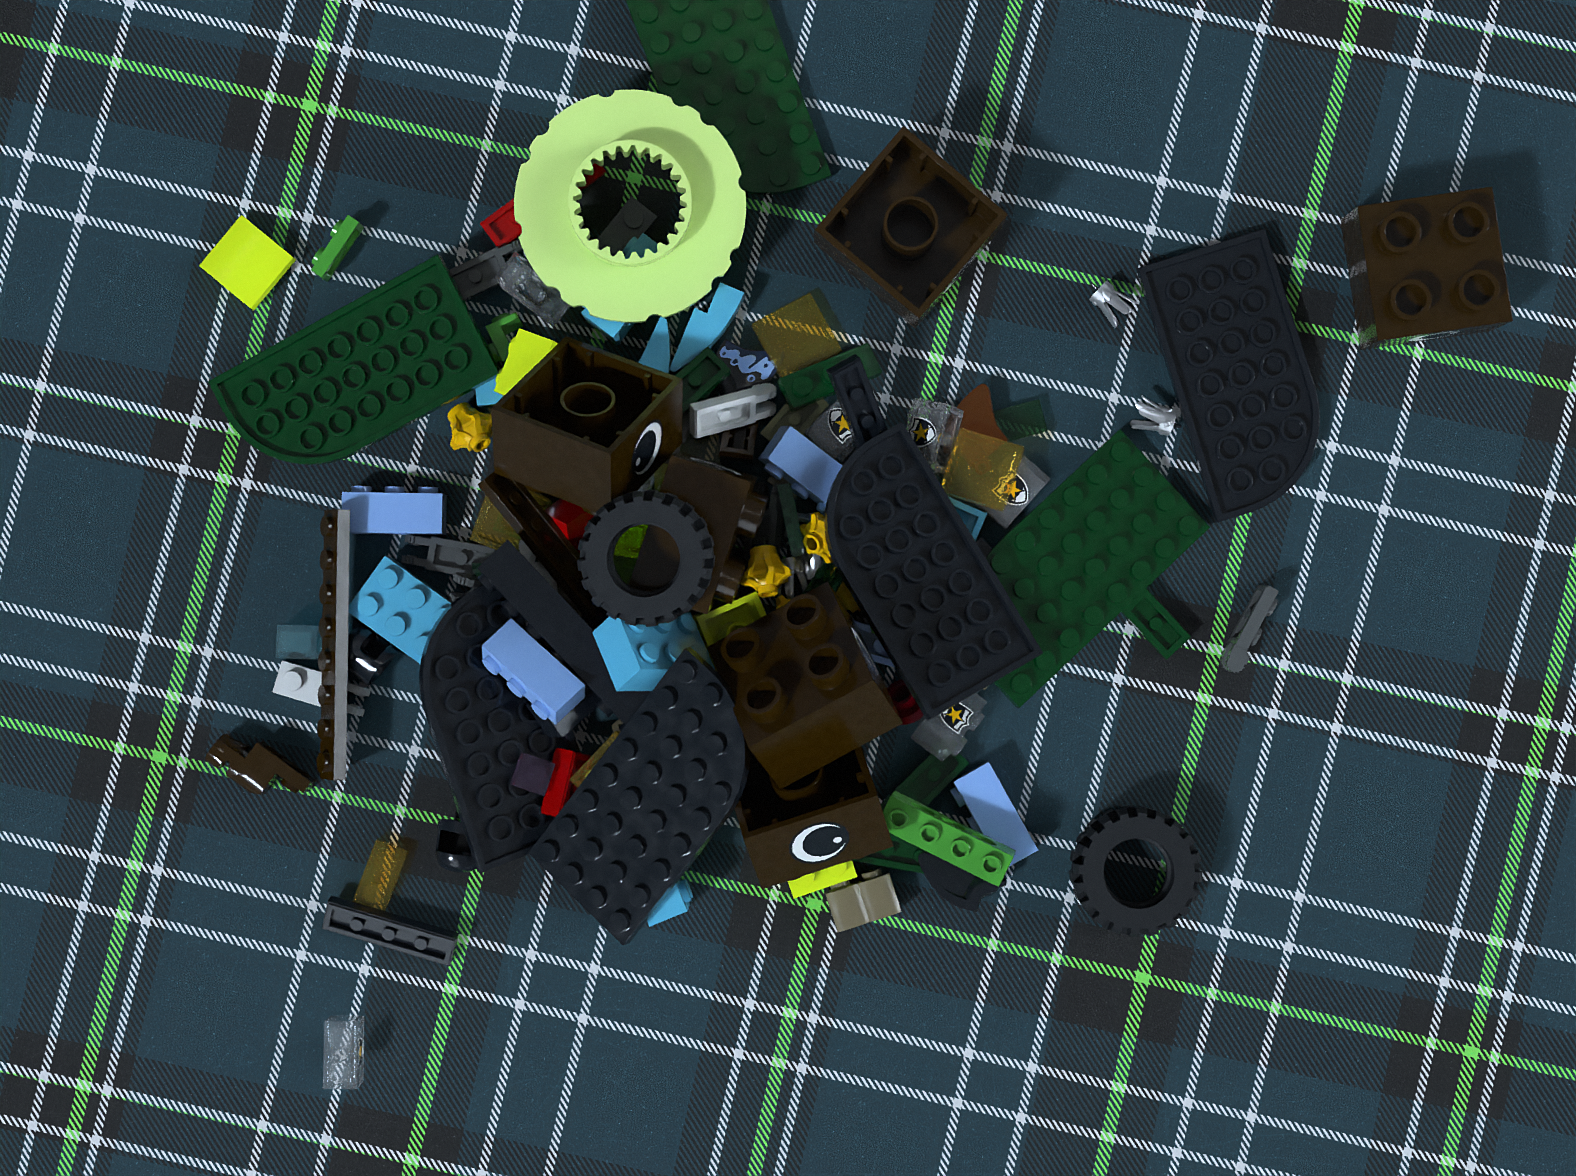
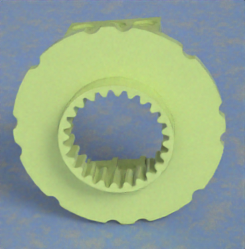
[514,90,746,323]

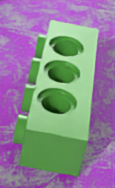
[883,791,1016,887]

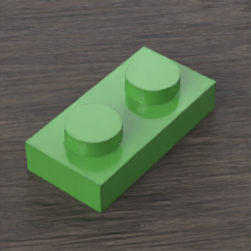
[311,215,364,282]

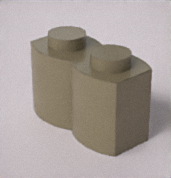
[825,868,902,932]

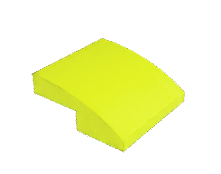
[199,215,296,311]

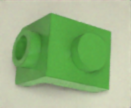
[486,312,523,364]

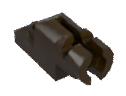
[205,734,317,795]

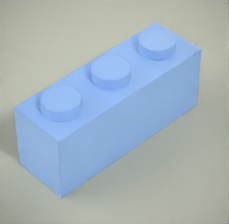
[758,426,842,516]
[342,486,447,535]
[482,619,585,725]
[950,761,1038,867]

